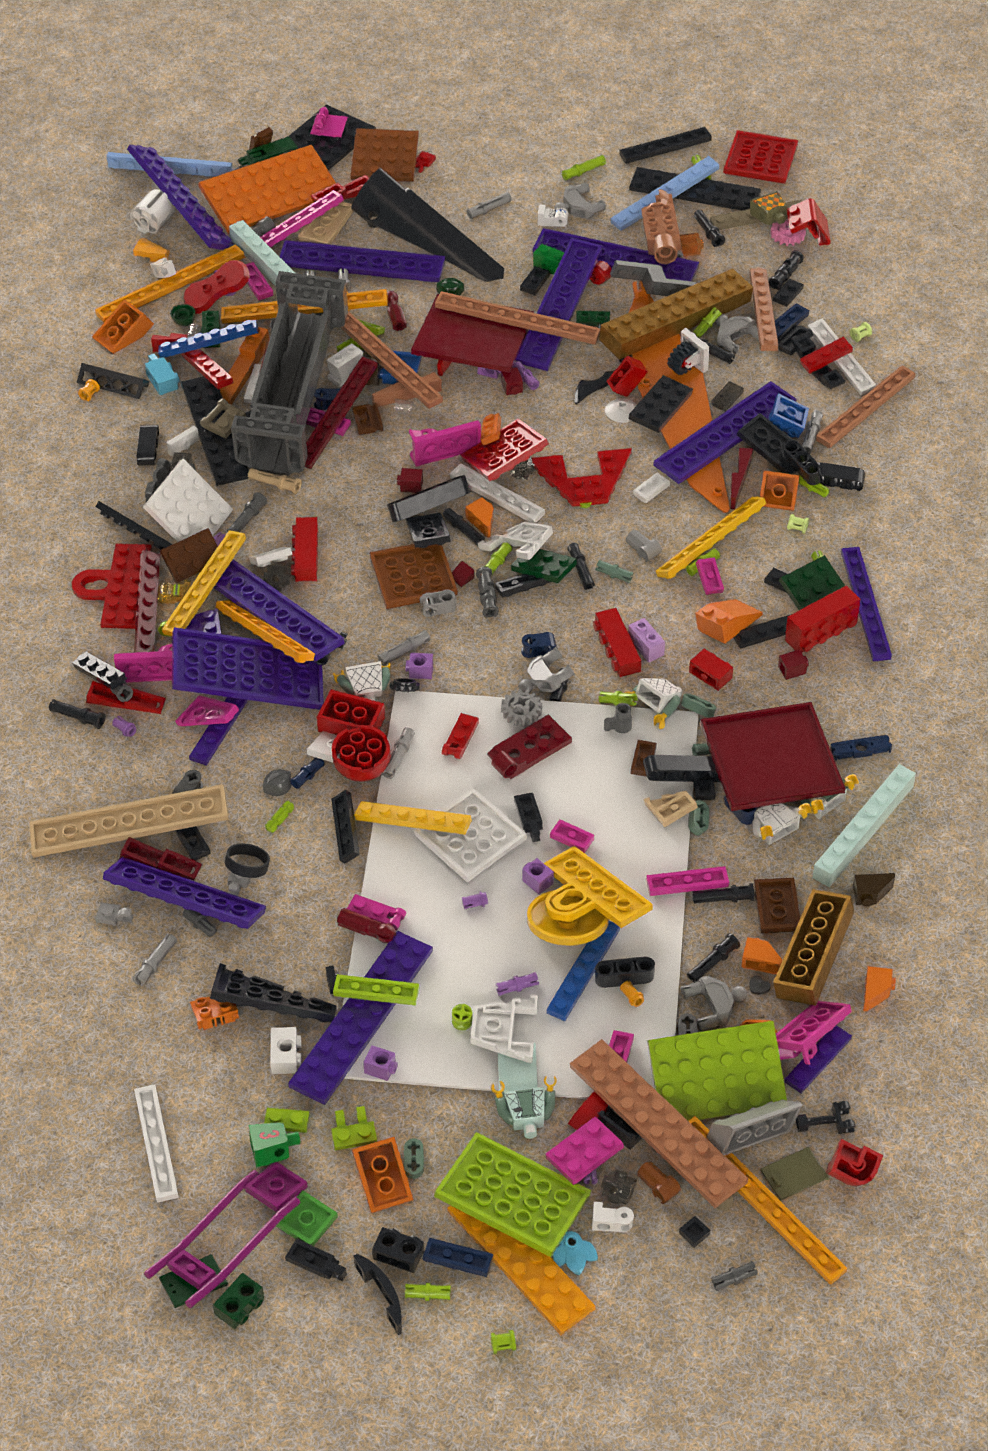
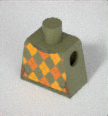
[750,191,787,225]

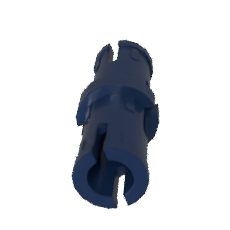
[290,757,325,789]

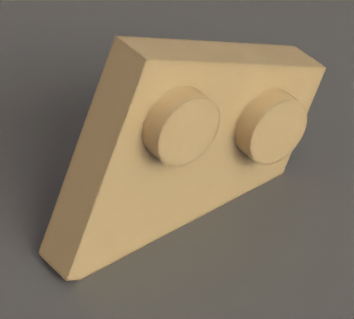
[644,791,698,827]

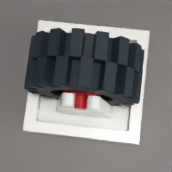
[667,328,709,375]

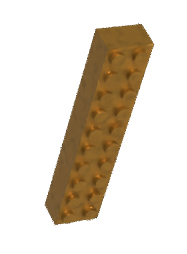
[599,268,754,360]

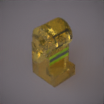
[158,580,192,604]

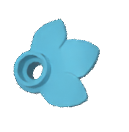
[553,1231,598,1275]

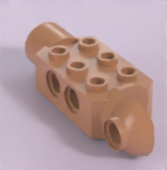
[641,189,681,264]

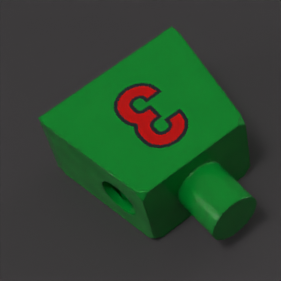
[248,1123,300,1168]

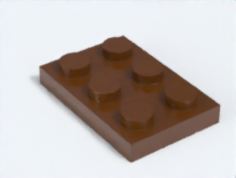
[159,528,218,584]
[754,877,800,933]

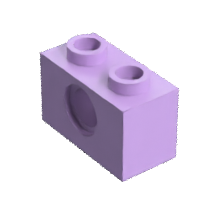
[628,618,665,663]

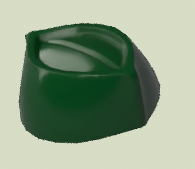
[437,277,464,296]
[170,304,195,327]

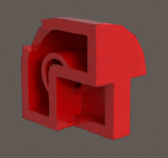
[826,1139,884,1187]

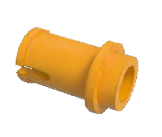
[620,981,644,1007]

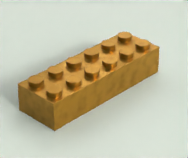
[773,889,854,1006]

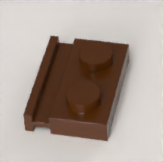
[249,127,273,150]
[352,403,383,435]

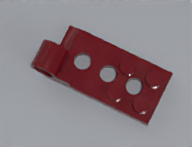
[487,714,572,779]

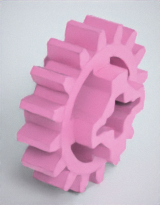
[770,220,806,246]

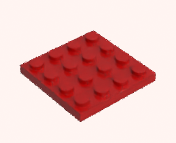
[723,130,799,184]
[460,418,549,481]

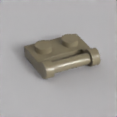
[200,398,246,439]

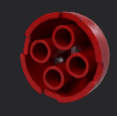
[332,725,391,782]

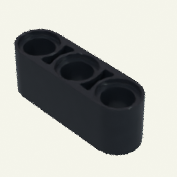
[137,425,159,465]
[784,440,822,485]
[818,462,866,491]
[595,957,655,988]

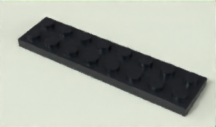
[629,167,761,211]
[181,376,249,486]

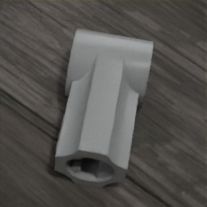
[626,529,662,562]

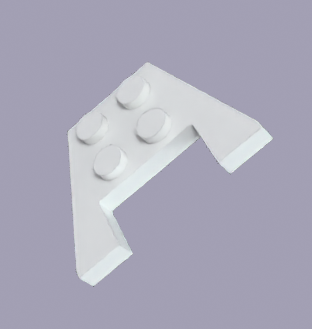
[478,521,553,560]
[470,995,538,1063]

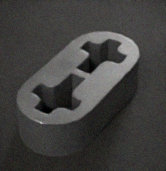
[678,1013,698,1035]

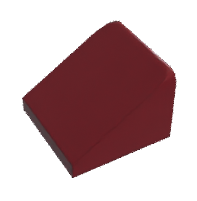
[452,561,475,587]

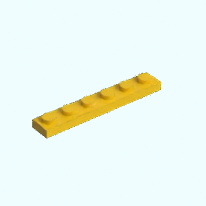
[354,801,472,835]

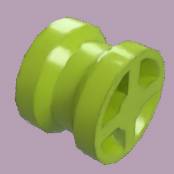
[452,1004,472,1030]

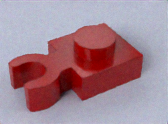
[415,151,436,173]

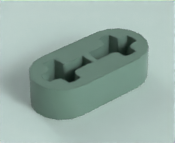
[681,693,717,718]
[688,800,709,836]
[404,1138,424,1179]

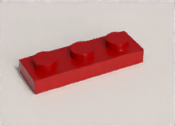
[800,336,853,374]

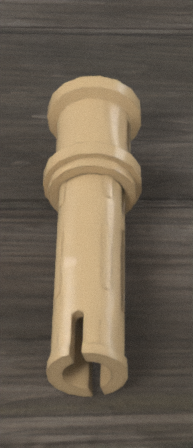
[248,468,301,494]

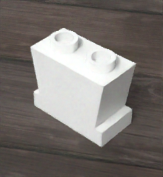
[327,344,363,387]

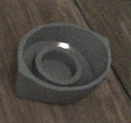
[263,769,292,796]

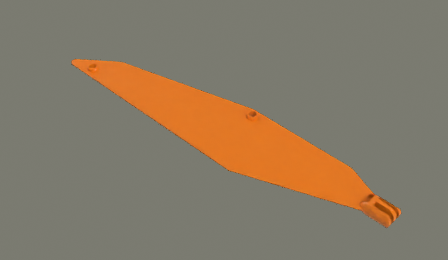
[629,281,730,513]

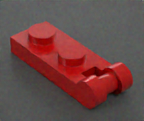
[442,713,479,759]

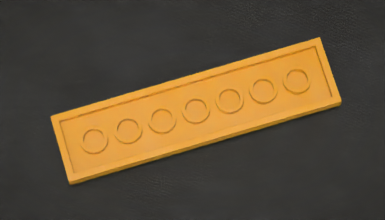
[447,1205,596,1335]

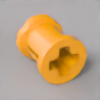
[78,379,100,401]

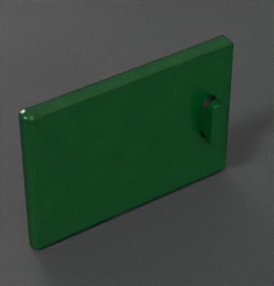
[159,1254,228,1308]

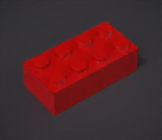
[785,585,861,652]

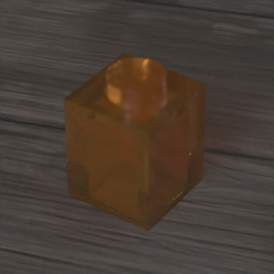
[680,233,704,257]

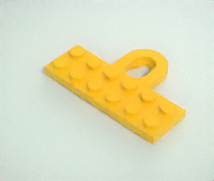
[544,846,653,928]

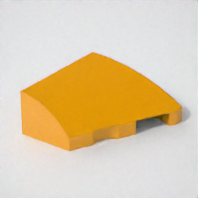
[133,237,170,262]

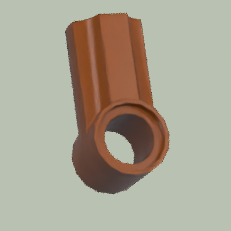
[637,1161,681,1204]

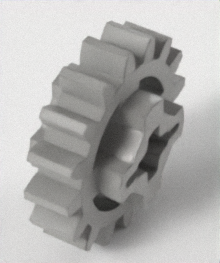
[501,689,542,727]

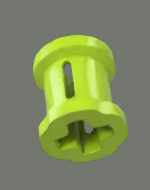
[490,1330,516,1354]

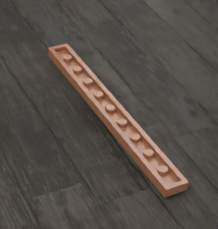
[435,291,601,345]
[341,311,443,409]

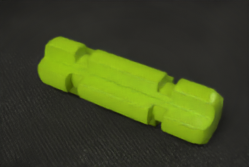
[265,801,294,833]

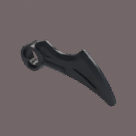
[575,369,616,404]

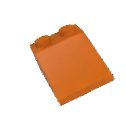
[92,299,154,354]
[695,599,763,644]
[352,1137,413,1213]

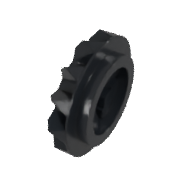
[390,678,420,692]

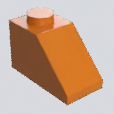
[465,497,494,538]
[741,937,782,975]
[863,966,896,1011]

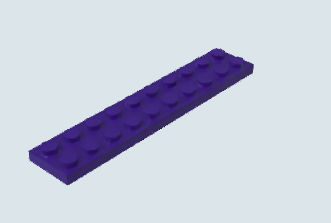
[127,144,234,250]
[533,228,699,282]
[516,238,602,371]
[279,240,445,283]
[653,381,797,484]
[214,559,345,662]
[288,930,433,1105]

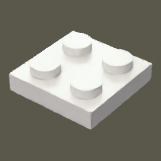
[249,547,292,567]

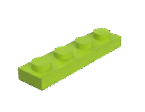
[333,974,420,1006]

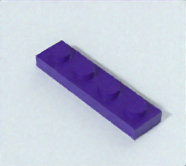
[784,1025,852,1094]

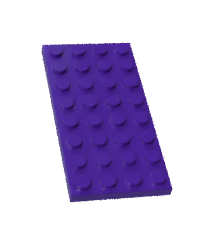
[172,627,324,710]

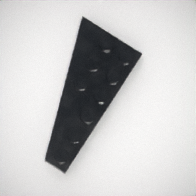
[210,963,337,1023]

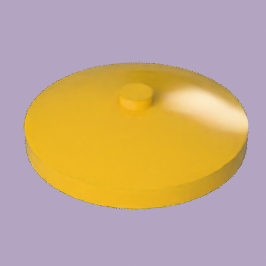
[527,890,609,946]

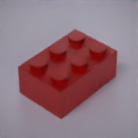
[317,689,385,735]

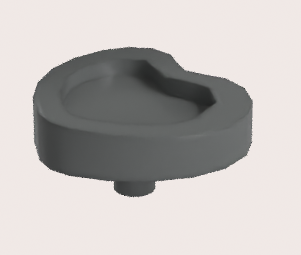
[749,975,771,995]

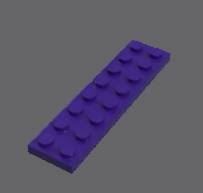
[103,857,266,929]

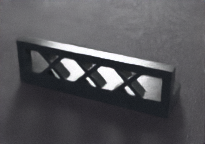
[76,363,150,399]

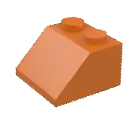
[760,470,800,511]

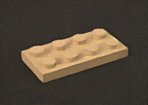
[298,202,354,245]

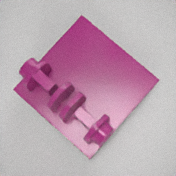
[310,107,348,137]

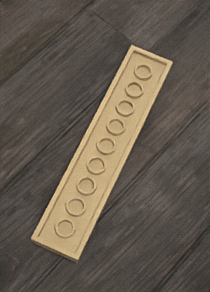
[29,784,229,858]

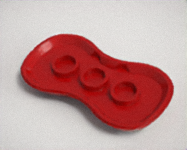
[183,260,250,314]

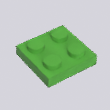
[276,1190,338,1246]

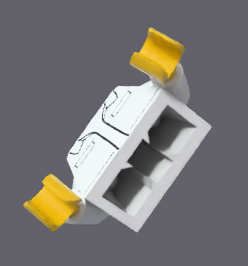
[752,803,813,845]

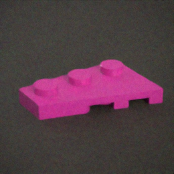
[175,695,239,726]

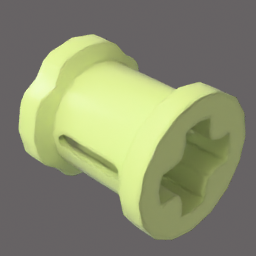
[850,322,872,342]
[787,514,809,534]

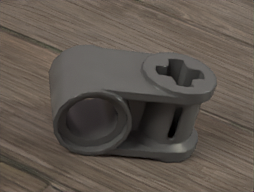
[172,770,203,794]

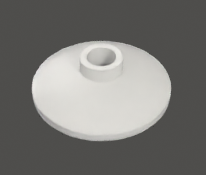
[605,398,637,423]

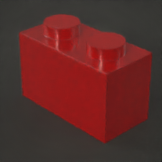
[606,356,648,397]
[689,648,733,691]

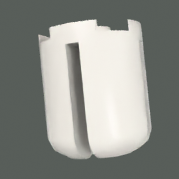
[130,189,175,234]

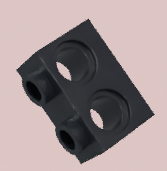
[372,1227,424,1273]

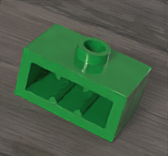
[533,244,564,275]

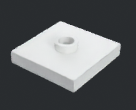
[307,731,340,763]

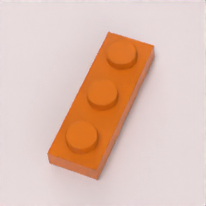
[480,413,502,446]

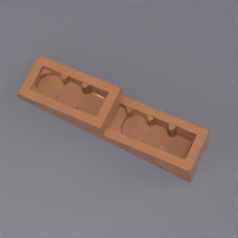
[372,372,442,407]

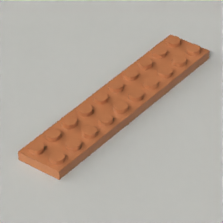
[570,1039,748,1208]

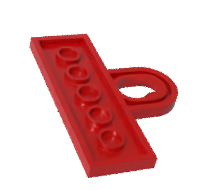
[72,543,152,629]

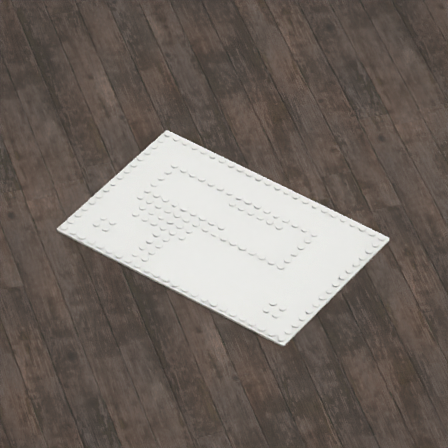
[342,691,698,1099]

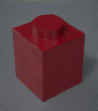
[501,367,523,396]
[397,468,423,493]
[778,649,809,680]

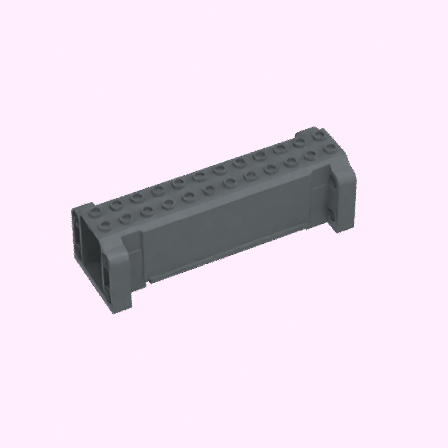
[231,271,348,476]

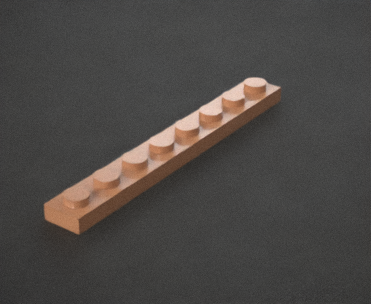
[749,268,778,352]
[816,365,916,449]

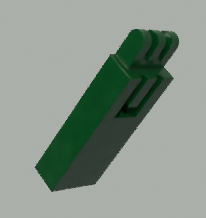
[238,136,298,166]

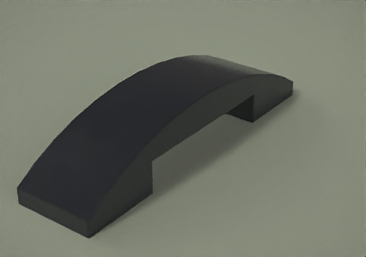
[792,334,845,389]
[353,1254,402,1335]

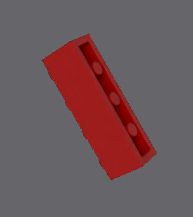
[291,517,318,582]
[593,608,642,677]

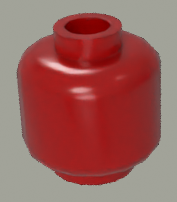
[589,261,611,285]

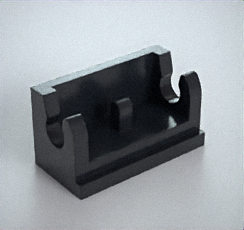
[598,1105,642,1150]

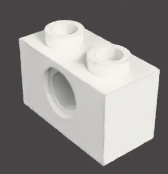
[270,1027,301,1074]

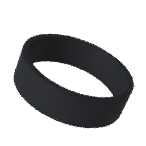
[224,843,270,878]

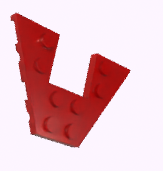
[528,448,632,507]

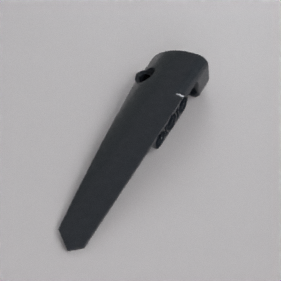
[351,168,504,282]

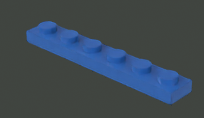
[158,320,258,358]
[547,921,620,1021]

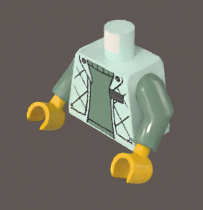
[490,1075,557,1139]

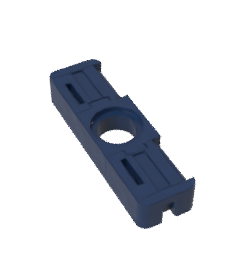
[830,735,892,761]

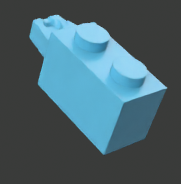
[145,354,180,395]

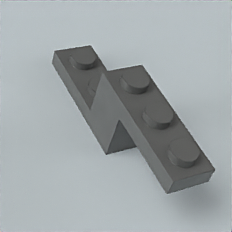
[610,260,697,296]

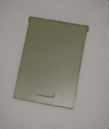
[760,1147,829,1201]

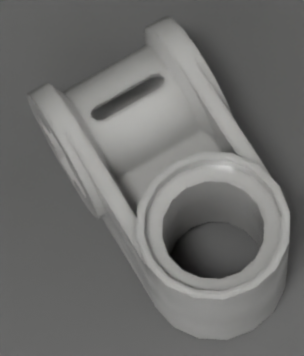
[420,590,456,617]

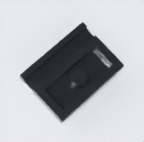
[777,323,814,356]

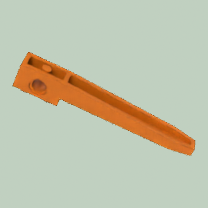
[220,327,270,405]

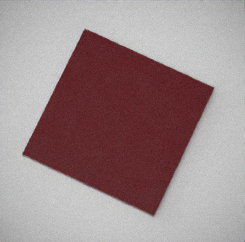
[411,294,534,373]
[700,702,846,811]

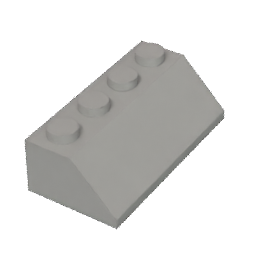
[707,1100,802,1155]

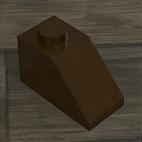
[853,873,895,907]

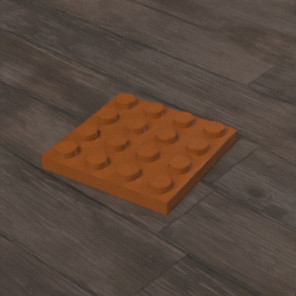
[350,128,419,182]
[370,544,458,609]

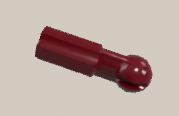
[387,291,407,331]
[337,908,396,943]

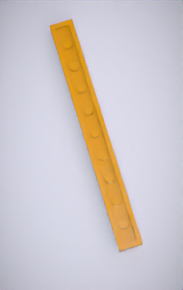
[95,244,245,323]
[221,289,388,324]
[688,1116,847,1285]

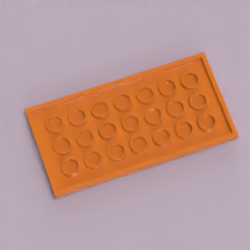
[198,145,336,234]

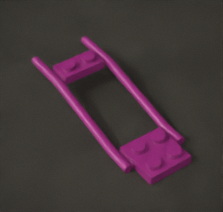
[144,1162,308,1308]

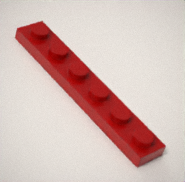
[181,349,234,389]

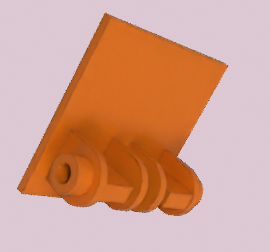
[190,997,239,1030]

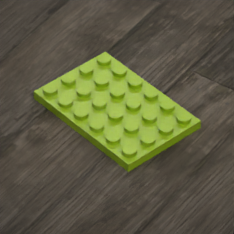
[647,1021,787,1121]
[434,1132,591,1257]

